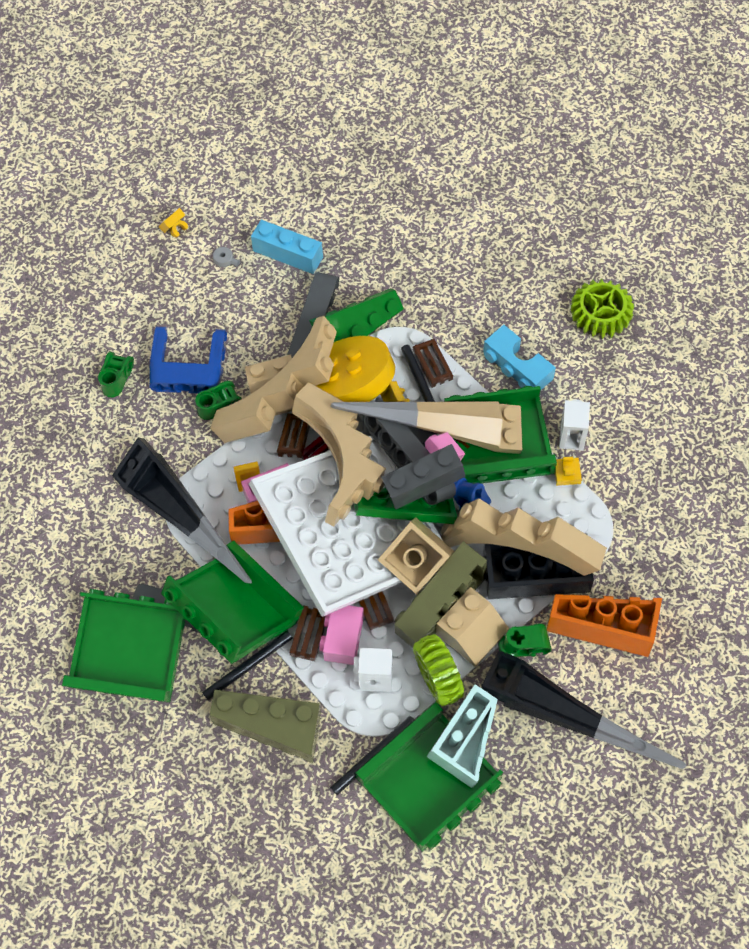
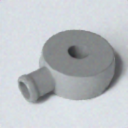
[213,247,240,267]

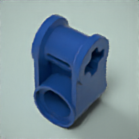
[453,478,491,511]

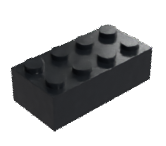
[483,533,594,599]

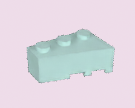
[427,684,498,788]

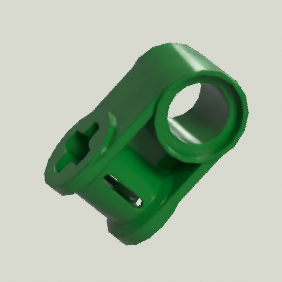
[98,351,134,398]
[195,381,242,420]
[498,624,552,657]

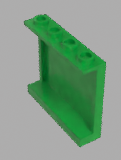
[444,386,557,484]
[161,541,304,664]
[62,589,185,703]
[356,702,503,852]

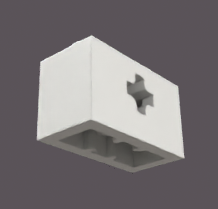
[559,399,590,451]
[354,648,393,692]

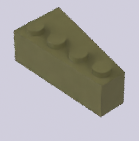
[394,541,487,648]
[210,690,321,763]

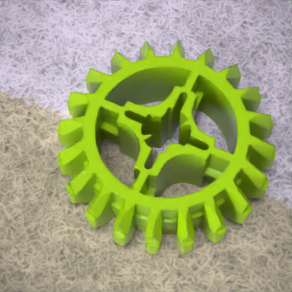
[570,278,634,339]
[413,634,464,706]

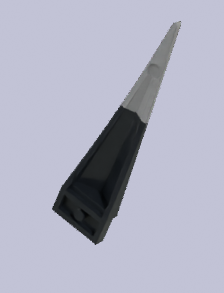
[112,437,252,583]
[481,650,686,769]

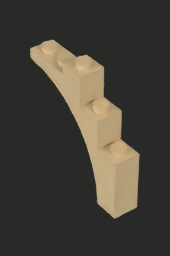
[210,316,337,443]
[292,382,386,527]
[441,499,607,576]

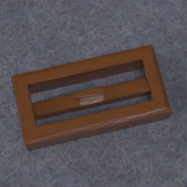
[413,339,453,388]
[277,413,310,458]
[358,591,394,630]
[290,605,325,662]

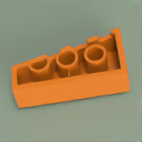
[228,501,280,545]
[547,594,662,657]

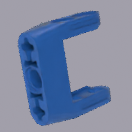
[149,326,227,394]

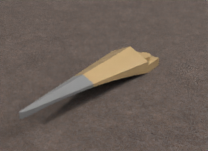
[331,402,522,454]

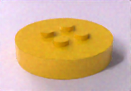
[315,336,395,402]

